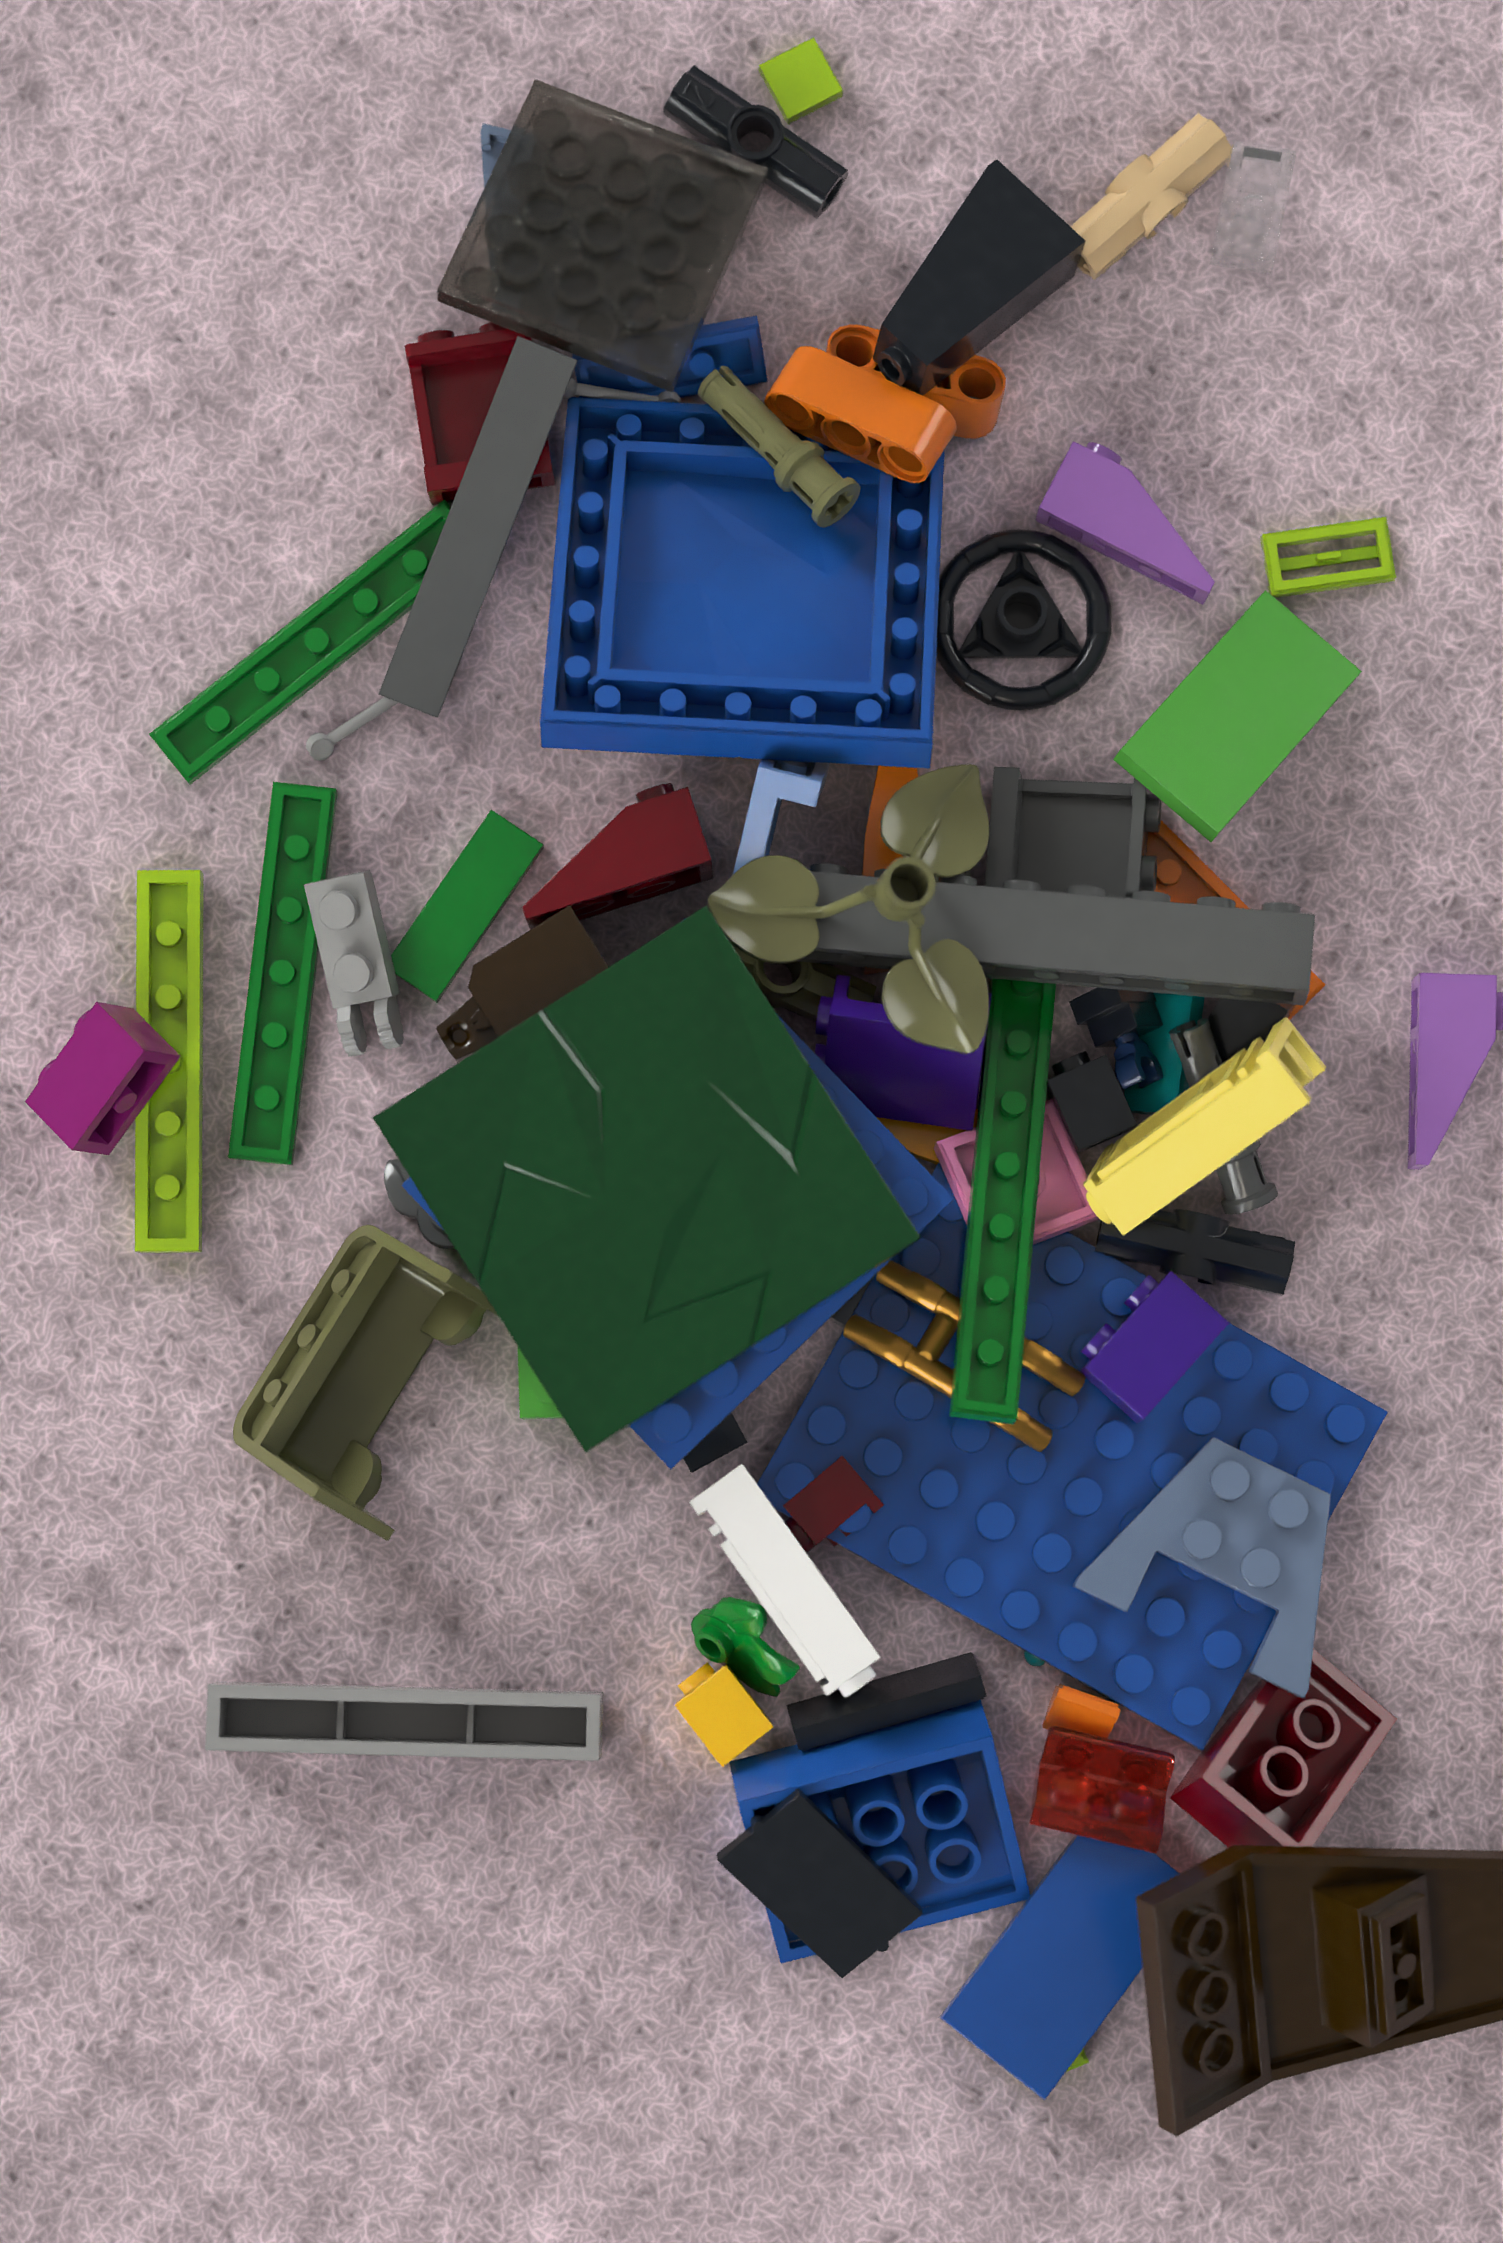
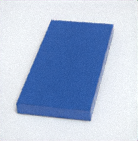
[939,1809,1180,2100]

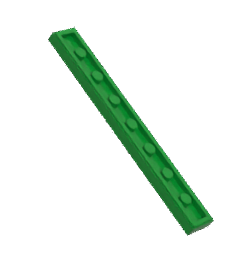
[949,978,1056,1424]

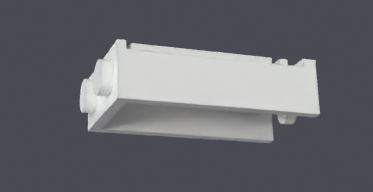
[689,1464,881,1698]

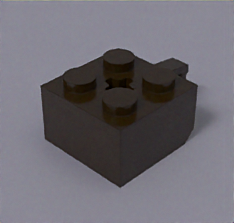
[436,906,608,1063]

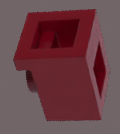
[783,1456,884,1554]

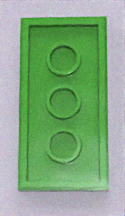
[1113,590,1362,842]

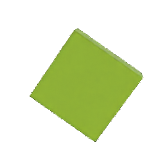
[759,37,843,125]

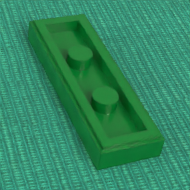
[391,810,544,1003]

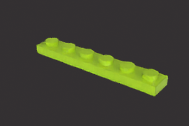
[135,870,204,1253]

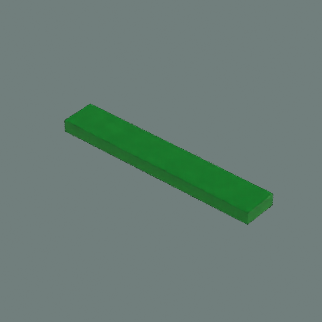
[149,499,451,785]
[228,782,337,1166]

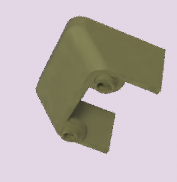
[233,1225,499,1541]

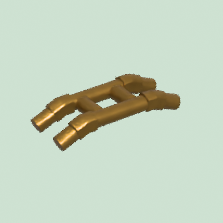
[843,1260,1085,1452]

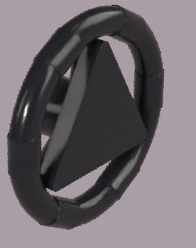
[936,529,1112,710]

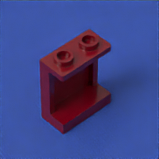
[404,320,555,505]

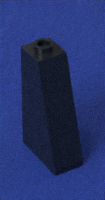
[873,159,1086,395]

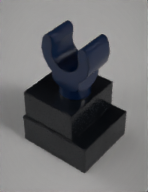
[1069,987,1163,1090]

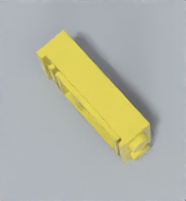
[1083,1017,1326,1236]

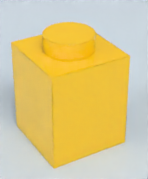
[674,1662,774,1767]

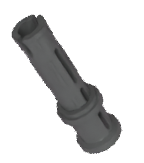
[1169,1018,1278,1215]

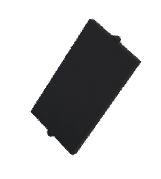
[716,1788,923,1978]

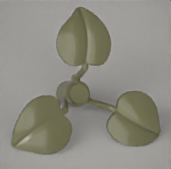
[708,764,989,1054]

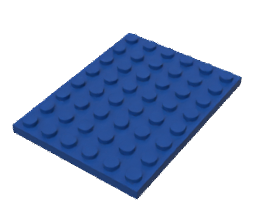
[757,1163,1388,1751]

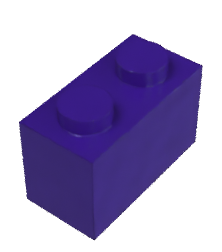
[1080,1271,1229,1423]

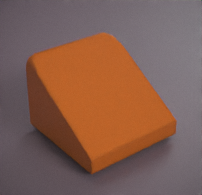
[1042,1684,1121,1748]

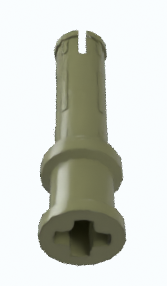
[698,366,861,528]

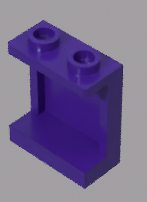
[814,974,992,1131]

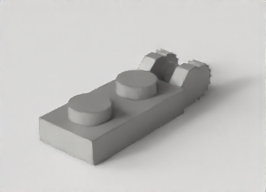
[304,870,404,1057]

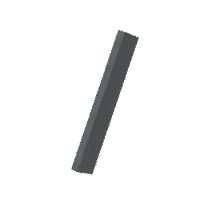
[378,336,577,718]

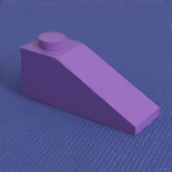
[1035,441,1215,605]
[1408,973,1503,1170]

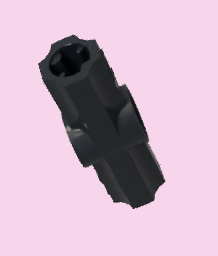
[663,65,848,218]
[1095,1209,1295,1296]

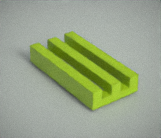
[1260,517,1396,598]

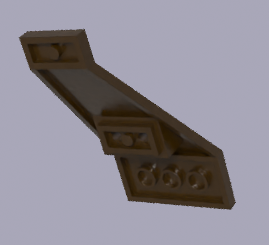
[1136,1845,1503,2137]

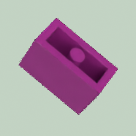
[25,1002,181,1155]

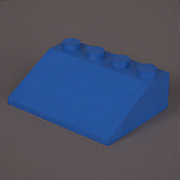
[729,1700,1030,1963]

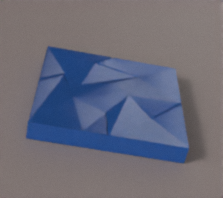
[540,397,945,768]

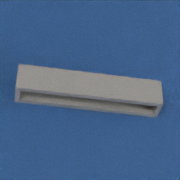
[205,1682,603,1761]

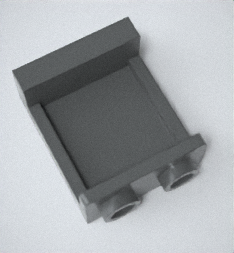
[985,767,1161,899]

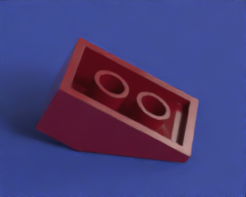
[522,783,713,930]
[1170,1648,1397,1848]

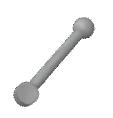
[563,377,681,403]
[306,697,399,761]

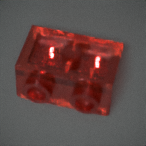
[1029,1726,1175,1854]

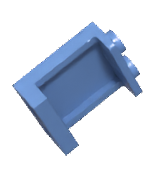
[733,759,830,875]

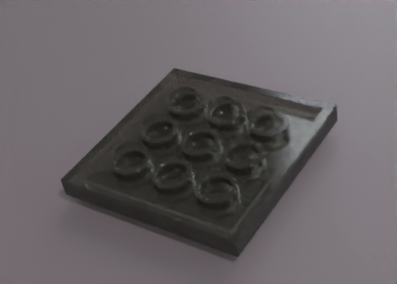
[437,79,768,392]

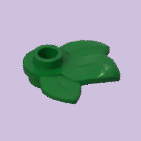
[691,1597,800,1697]

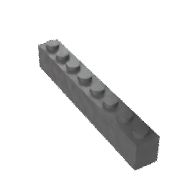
[798,863,1315,1005]

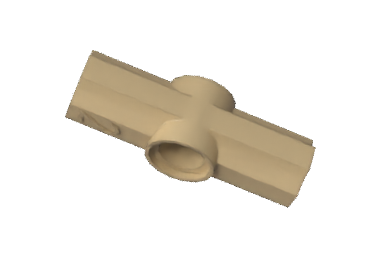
[1071,113,1235,280]

